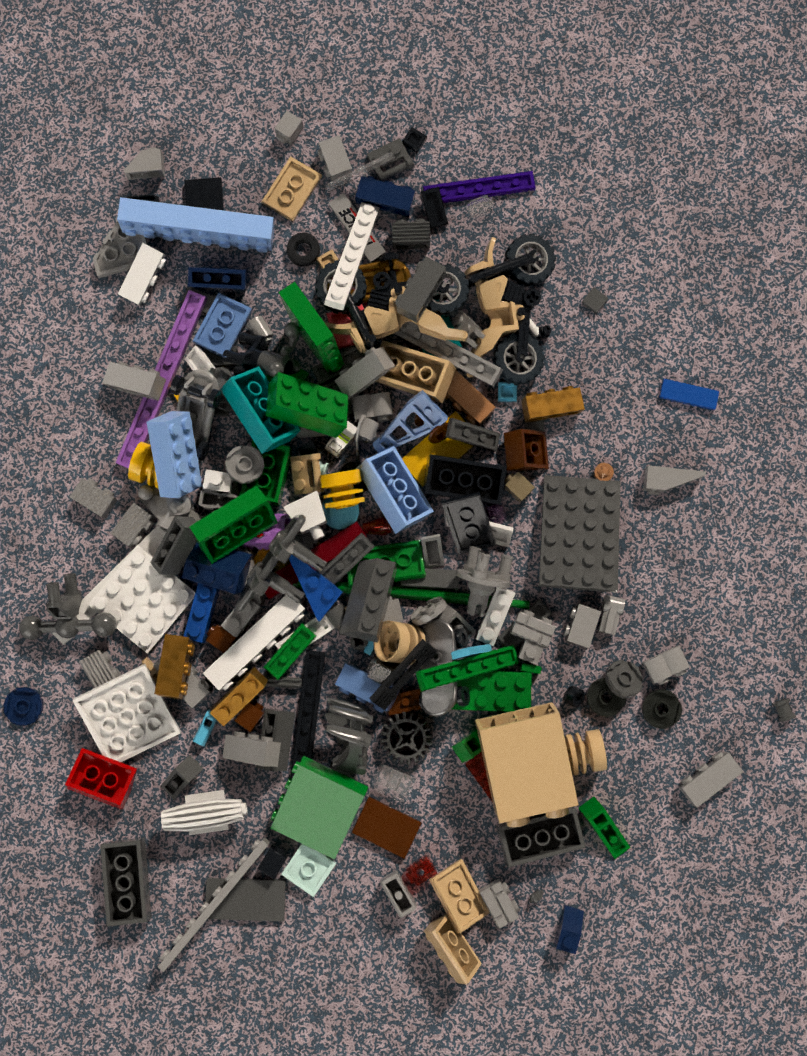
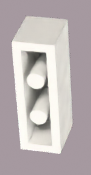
[118,243,166,305]

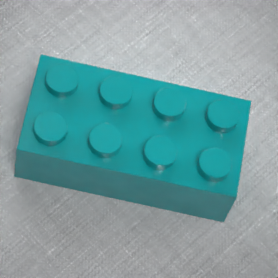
[220,366,301,454]

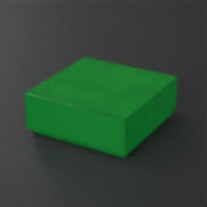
[520,663,542,674]

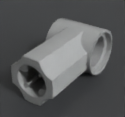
[598,595,625,635]

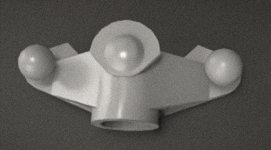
[138,485,211,532]

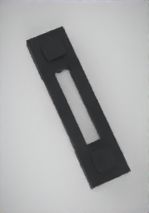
[369,639,437,710]

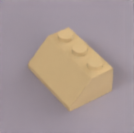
[424,914,482,984]

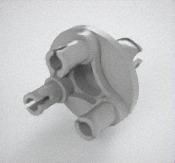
[456,546,514,617]

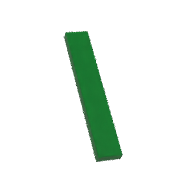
[415,645,519,692]

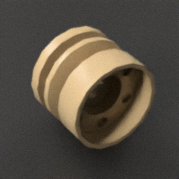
[374,620,426,665]
[565,729,607,776]

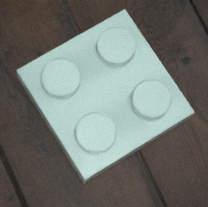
[281,844,337,897]

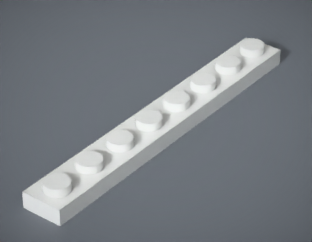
[324,202,380,310]

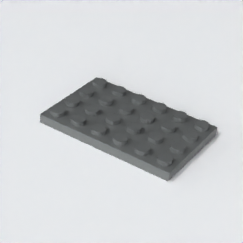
[539,475,621,593]

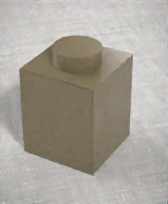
[504,471,535,503]

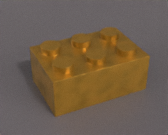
[154,634,195,699]

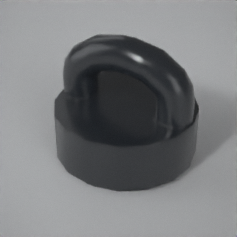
[564,686,585,707]

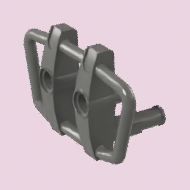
[234,515,327,614]

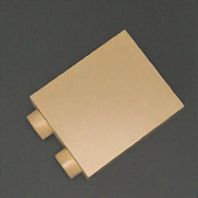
[475,702,578,827]

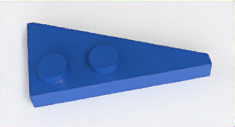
[289,555,343,622]

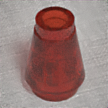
[363,517,392,535]

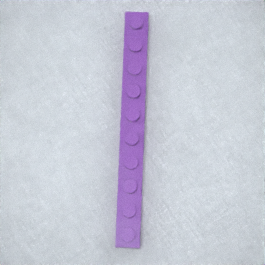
[115,290,207,468]

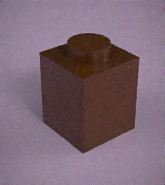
[206,624,238,653]
[234,700,265,732]

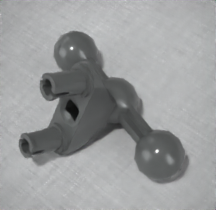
[19,573,117,640]

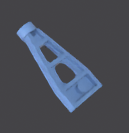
[373,390,448,453]

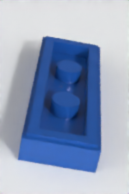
[659,379,719,410]

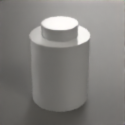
[246,316,274,345]

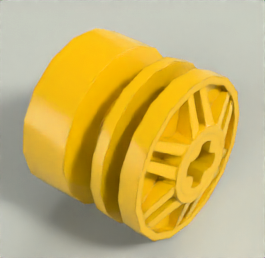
[128,441,159,489]
[319,469,365,509]

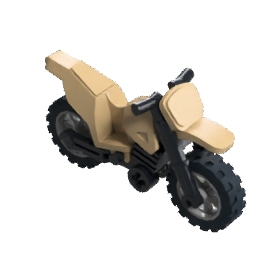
[464,233,556,385]
[315,260,469,353]

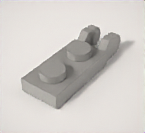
[452,310,485,349]

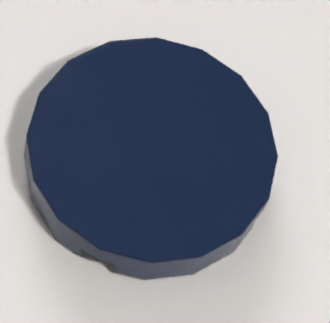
[3,687,44,726]

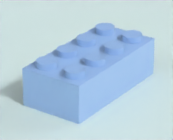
[146,411,202,498]
[356,446,434,534]

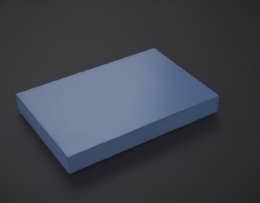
[192,292,253,358]

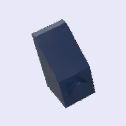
[554,905,584,955]

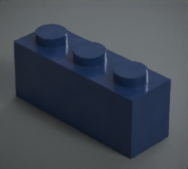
[355,176,415,217]
[188,266,248,289]

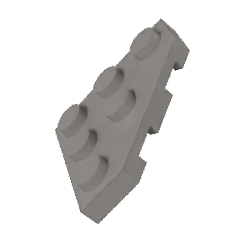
[93,219,148,278]

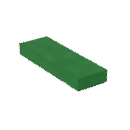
[263,623,316,680]

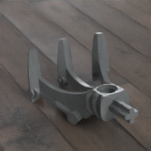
[326,698,373,777]

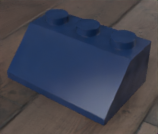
[182,542,253,594]

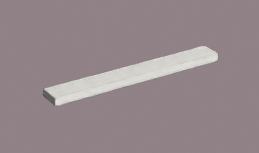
[52,526,166,645]

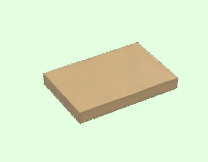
[261,156,322,222]
[429,859,490,934]

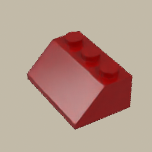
[65,748,137,810]

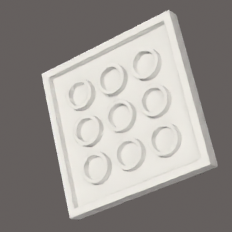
[87,545,195,654]
[73,664,181,762]

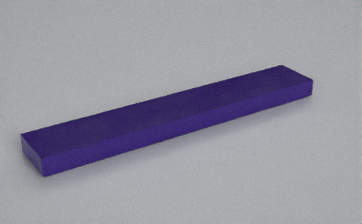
[423,171,536,203]

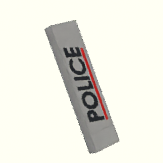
[329,193,386,263]

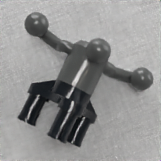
[222,322,301,378]

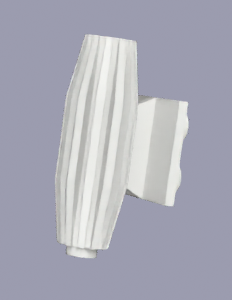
[161,790,248,835]

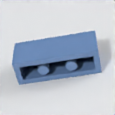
[335,663,400,713]

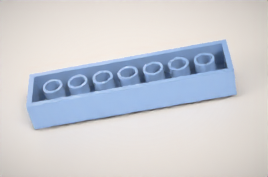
[117,197,274,253]

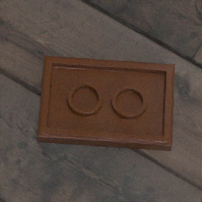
[352,796,422,859]

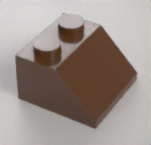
[504,429,549,472]

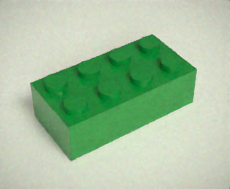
[266,372,348,438]
[189,485,278,564]
[452,671,532,712]

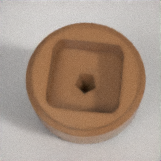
[594,463,614,481]

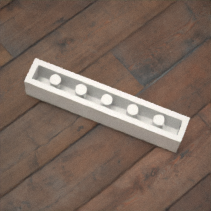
[203,595,305,691]

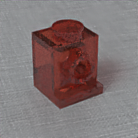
[406,854,437,886]

